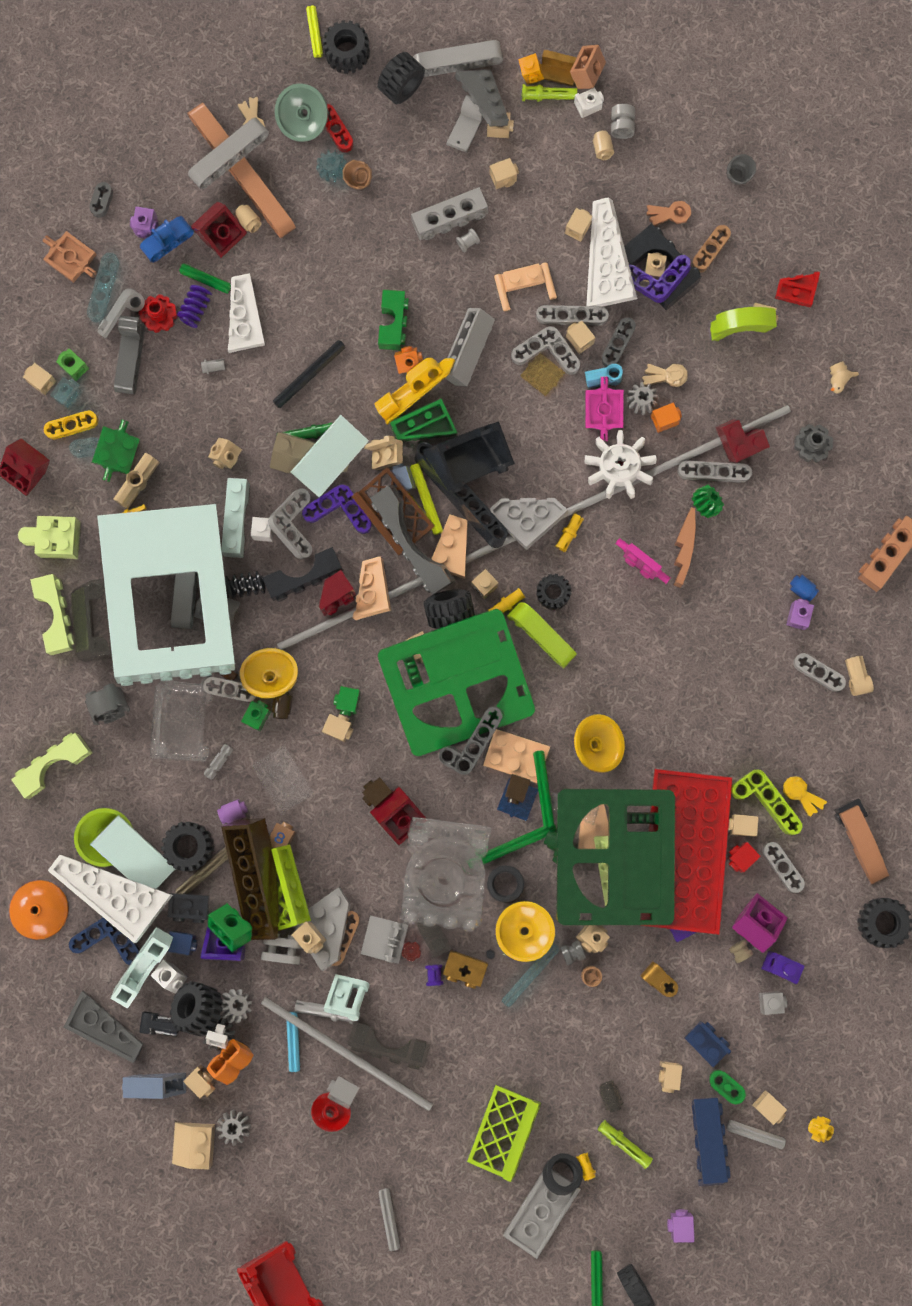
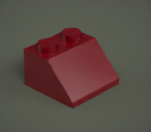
[191,202,247,258]
[370,787,428,845]

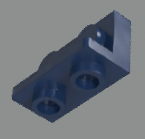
[684,1021,731,1067]

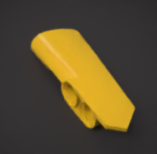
[374,358,455,425]

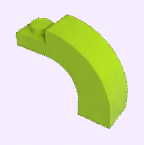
[710,307,777,341]

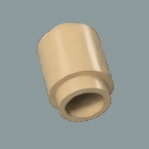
[593,131,614,160]
[235,205,262,233]

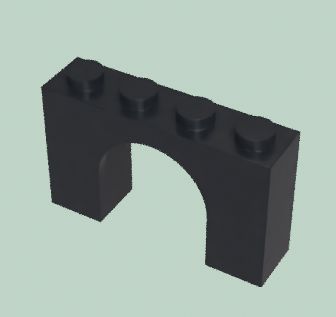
[624,223,702,311]

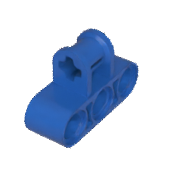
[140,216,194,263]

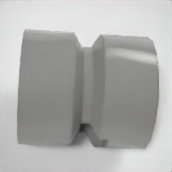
[611,104,635,139]

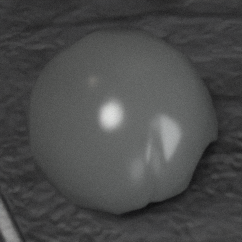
[726,154,756,185]

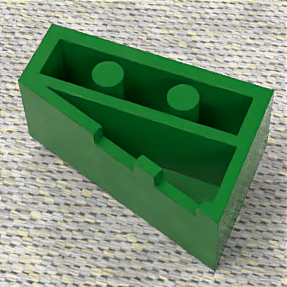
[390,399,457,442]

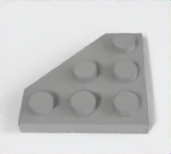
[489,498,568,550]
[294,887,351,971]

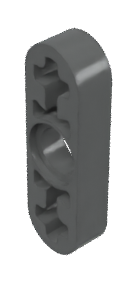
[602,318,636,367]

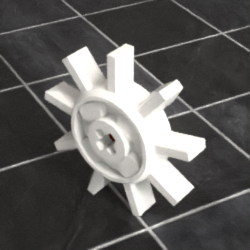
[585,430,656,499]

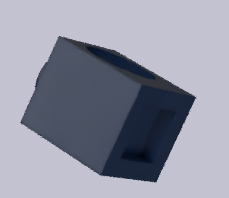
[167,931,198,955]

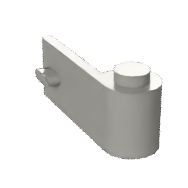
[446,95,484,153]
[97,288,145,338]

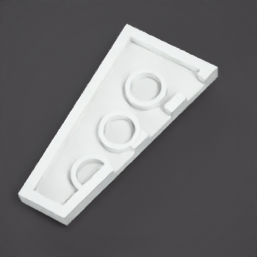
[228,273,265,353]

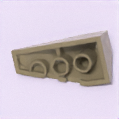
[270,431,350,473]

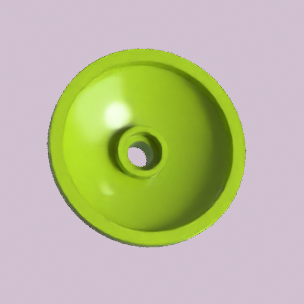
[74,808,133,867]

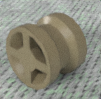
[729,940,754,963]

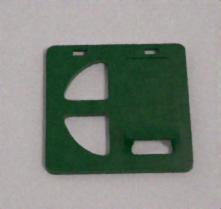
[556,789,675,925]

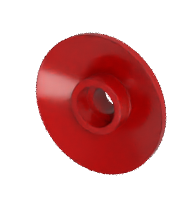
[311,1093,351,1132]

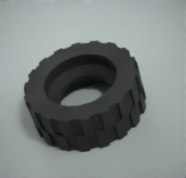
[617,1264,655,1306]

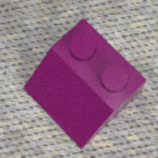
[732,893,788,953]

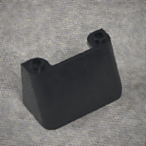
[423,421,515,493]

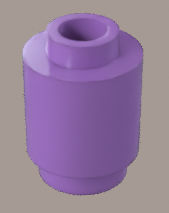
[217,799,248,824]

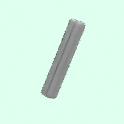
[727,1120,786,1149]
[379,1188,400,1251]

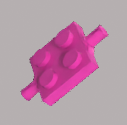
[585,376,624,441]
[615,538,671,584]

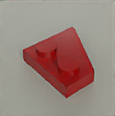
[774,271,820,308]

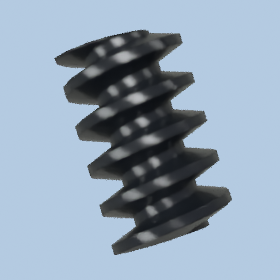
[225,571,266,599]

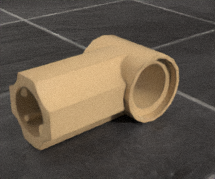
[845,656,874,696]

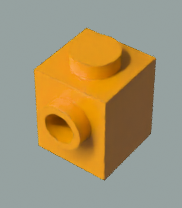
[518,53,544,85]

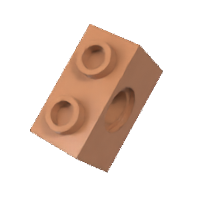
[570,45,606,89]

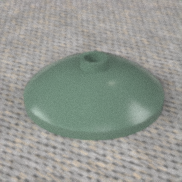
[275,84,328,142]

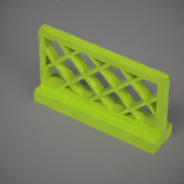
[271,844,311,931]
[467,1085,541,1182]

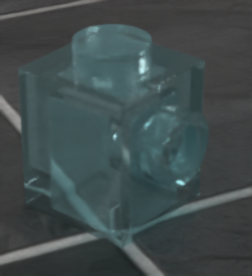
[50,377,83,410]

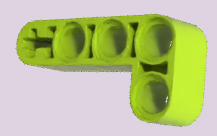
[507,602,577,668]
[731,770,802,835]

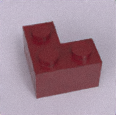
[715,420,770,463]

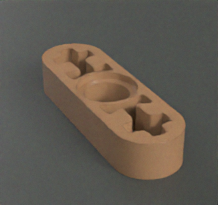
[692,225,731,273]
[332,911,360,966]

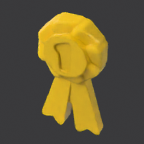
[783,776,827,817]

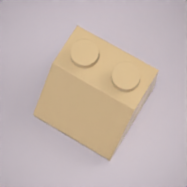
[172,1122,215,1170]

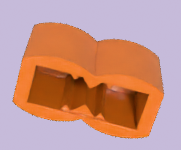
[207,1039,254,1085]

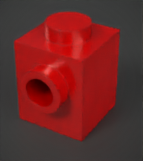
[727,842,761,873]

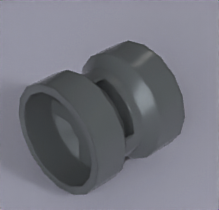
[560,940,586,966]

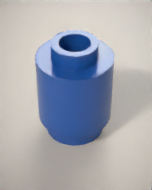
[789,575,819,602]

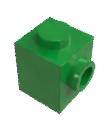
[334,686,361,717]
[241,700,271,732]

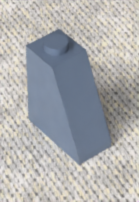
[122,1073,186,1099]

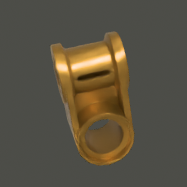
[640,961,678,997]

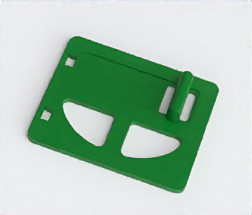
[377,609,535,756]

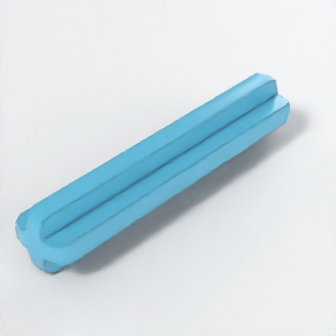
[287,1012,300,1072]

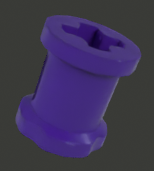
[425,964,444,986]

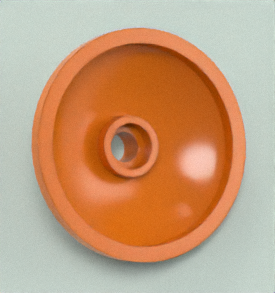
[9,880,69,940]

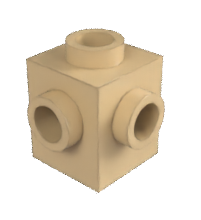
[208,438,242,469]
[576,925,610,953]

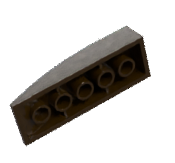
[221,818,279,940]

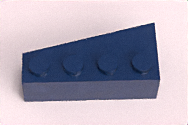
[692,1098,731,1186]

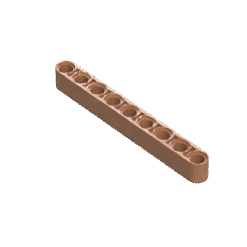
[187,103,296,238]

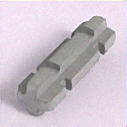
[204,744,233,780]

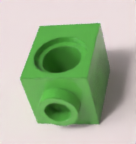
[56,349,89,381]

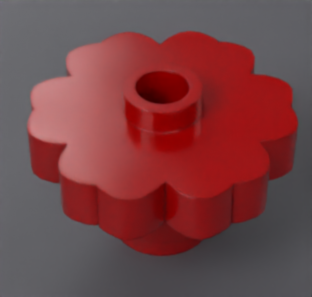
[139,294,178,333]

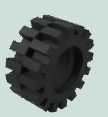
[536,574,571,610]

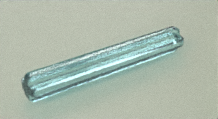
[502,943,560,1007]

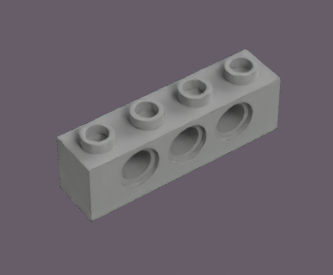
[411,187,488,241]

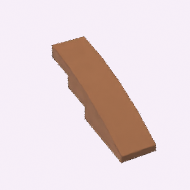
[674,507,696,588]
[839,805,889,884]

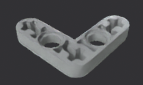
[511,326,580,375]
[268,488,312,559]

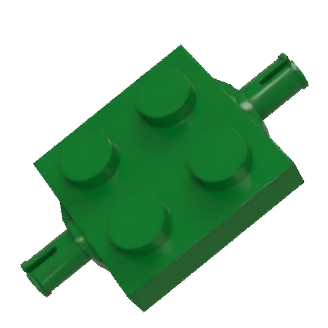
[91,420,140,482]

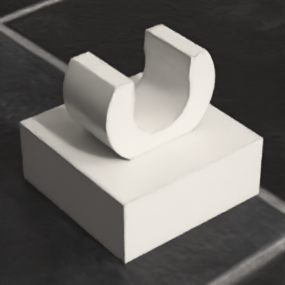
[206,1024,228,1049]

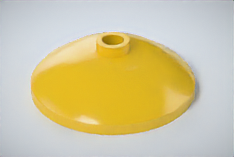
[240,648,298,698]
[574,714,625,773]
[496,901,555,962]

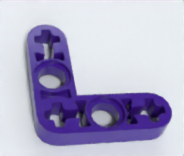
[629,255,691,303]
[302,485,372,534]

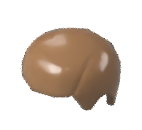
[342,160,372,190]

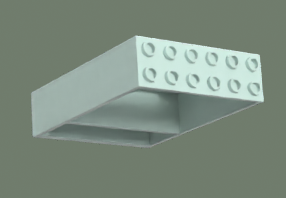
[97,504,235,686]

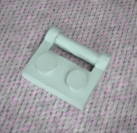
[324,974,370,1021]

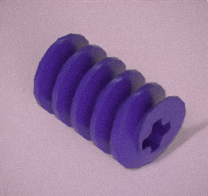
[177,285,212,328]

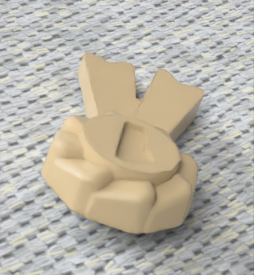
[238,97,265,127]
[642,364,688,387]

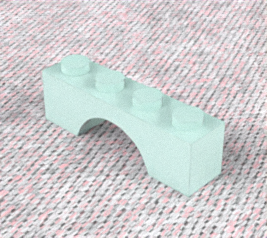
[221,478,250,558]
[110,927,173,1008]

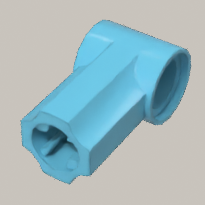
[585,364,623,389]

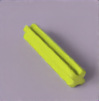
[306,5,323,58]

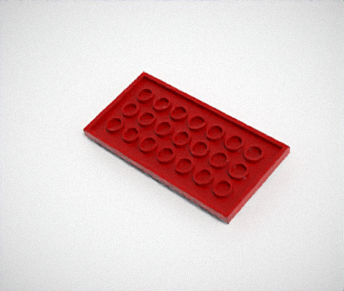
[640,769,732,935]

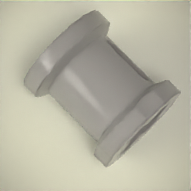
[456,228,480,253]

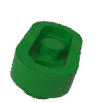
[709,1070,746,1105]

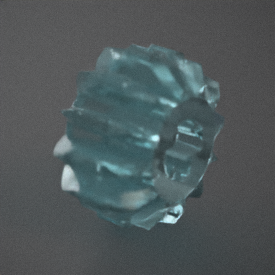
[316,149,347,182]

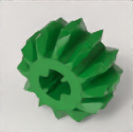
[692,485,724,518]

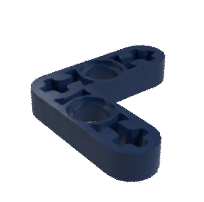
[69,917,140,965]

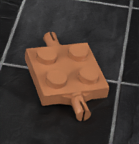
[43,231,97,283]

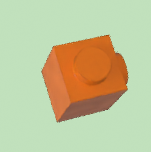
[651,402,682,433]

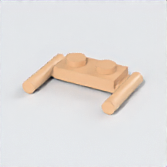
[494,263,557,311]

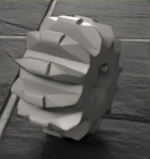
[626,382,659,415]
[221,989,252,1023]
[216,1110,251,1146]

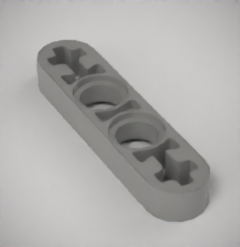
[536,305,609,326]
[677,461,752,482]

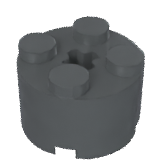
[85,683,130,725]

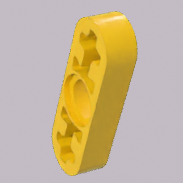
[44,410,99,440]

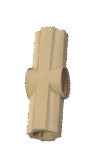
[114,453,160,509]

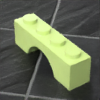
[30,574,75,655]
[11,733,92,799]

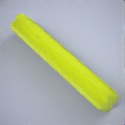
[410,464,443,535]

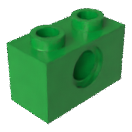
[208,903,252,952]

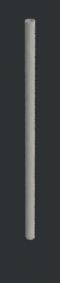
[261,997,433,1111]

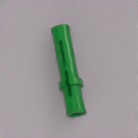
[284,422,333,439]

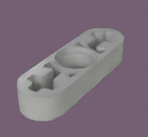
[793,653,846,692]
[201,676,256,702]
[762,842,805,893]

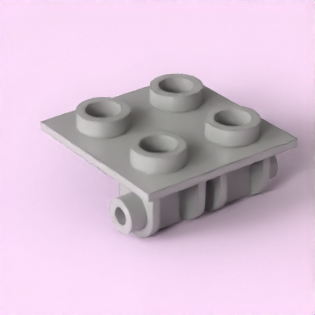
[361,915,408,964]

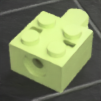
[18,516,81,559]

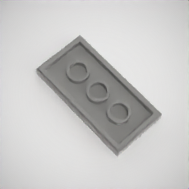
[503,1169,581,1259]

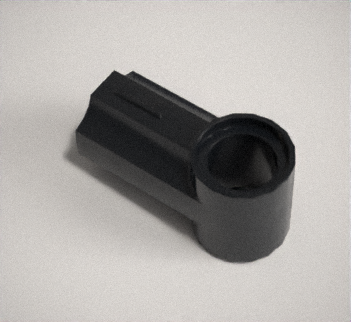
[139,1012,179,1036]

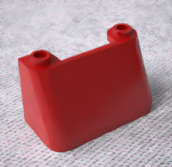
[237,1241,324,1306]

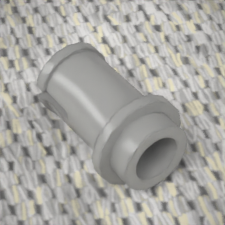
[201,358,225,374]

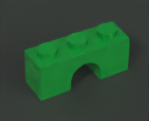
[378,290,409,351]

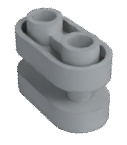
[261,933,302,965]

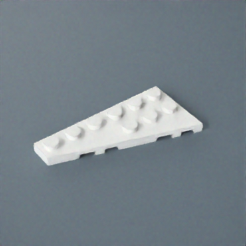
[587,198,637,307]
[48,855,173,943]

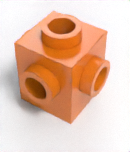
[394,346,423,374]

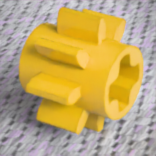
[808,1116,834,1143]

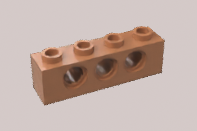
[858,515,912,592]

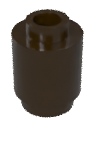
[271,692,293,719]

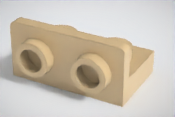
[364,436,403,470]

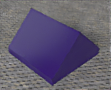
[201,927,245,961]

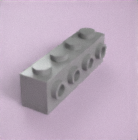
[445,308,495,386]

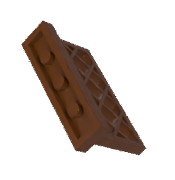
[351,467,435,556]

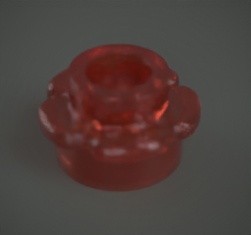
[402,942,421,962]

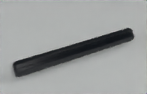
[273,340,345,408]

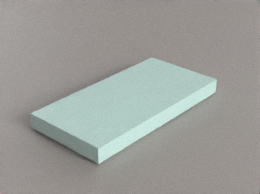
[291,415,369,497]
[90,815,175,889]

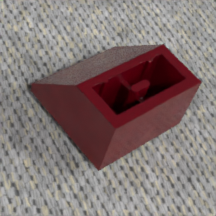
[0,439,50,496]
[319,570,356,616]

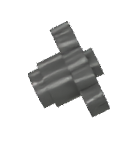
[794,424,833,462]

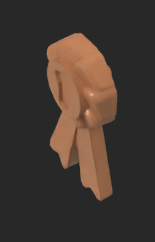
[646,201,691,226]

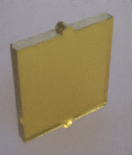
[520,353,565,396]

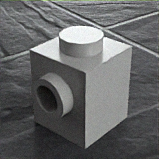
[759,991,787,1015]

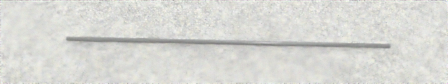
[277,405,791,650]

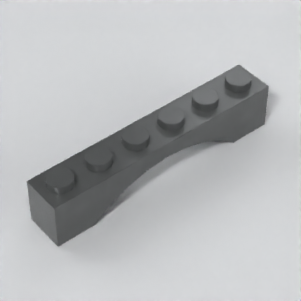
[370,485,455,595]

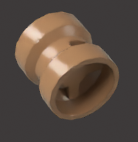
[581,966,602,987]

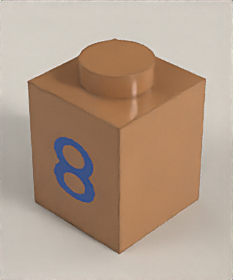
[270,821,296,848]

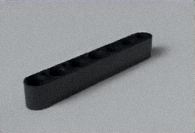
[414,442,508,548]

